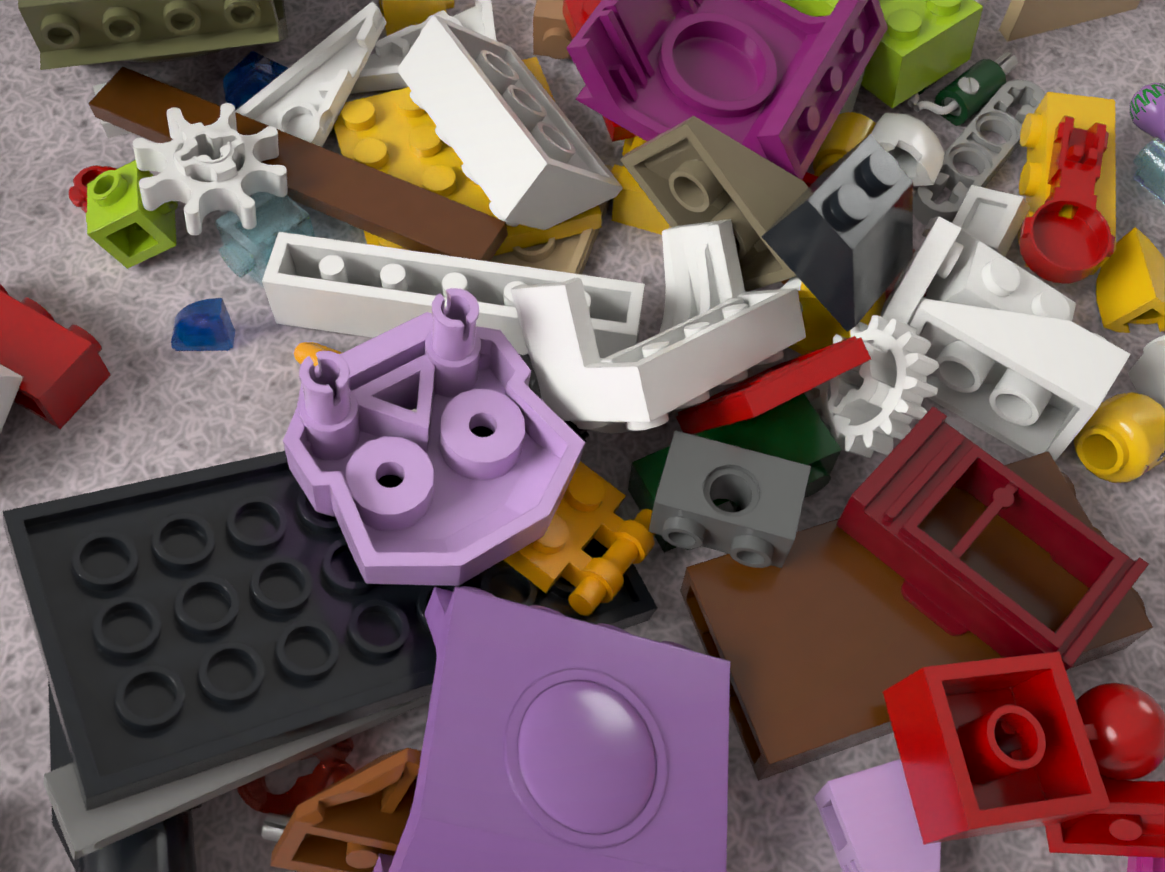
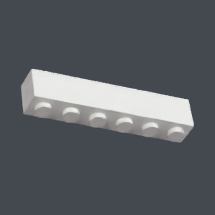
[262,232,645,358]

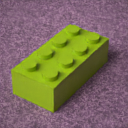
[780,0,984,109]

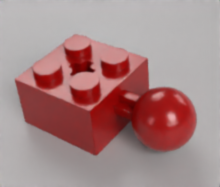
[883,652,1165,845]

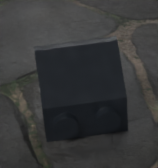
[761,134,913,332]

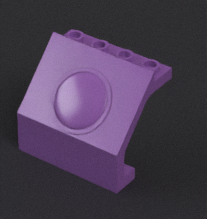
[373,586,730,872]

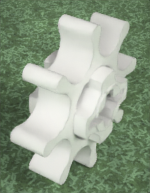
[132,103,288,235]

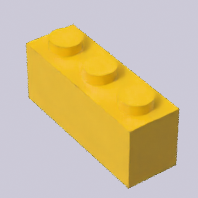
[1018,92,1116,275]

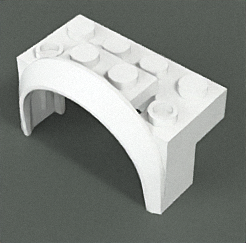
[510,219,806,434]

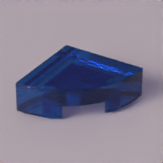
[171,298,235,351]

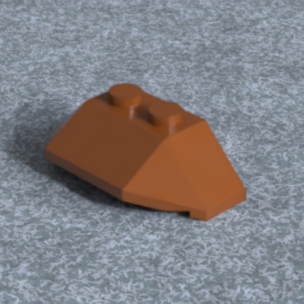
[270,748,422,872]

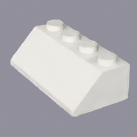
[397,14,623,230]

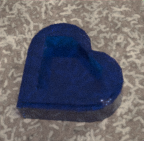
[223,51,288,109]

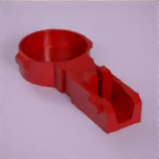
[1019,115,1115,284]

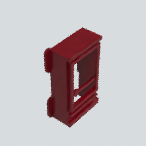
[836,406,1149,671]

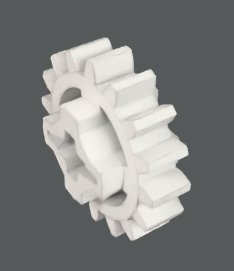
[811,315,939,458]

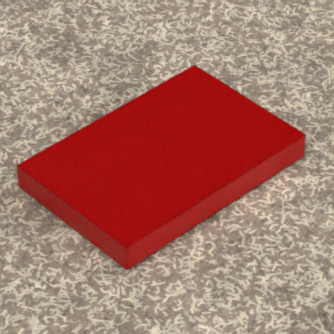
[676,336,871,434]

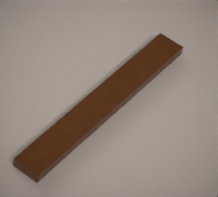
[88,66,508,262]

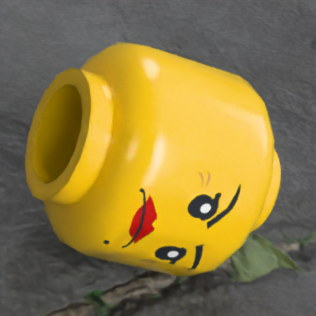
[1073,392,1165,483]

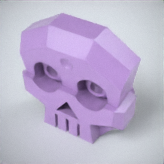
[283,288,585,586]

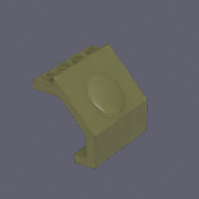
[18,0,288,70]

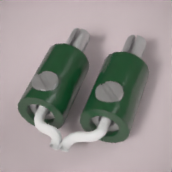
[908,34,1018,126]

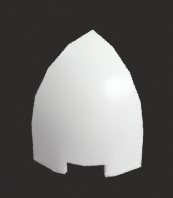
[871,113,945,186]

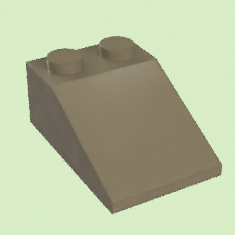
[620,116,808,292]

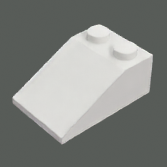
[910,299,1130,461]

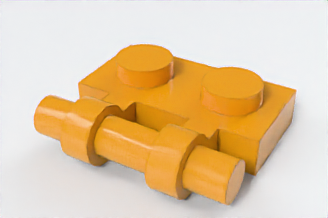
[503,461,655,616]

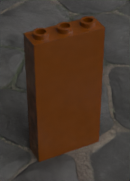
[680,451,1153,781]

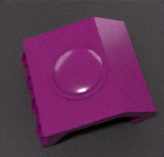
[566,0,888,180]

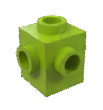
[86,160,178,269]

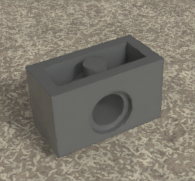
[649,430,811,568]

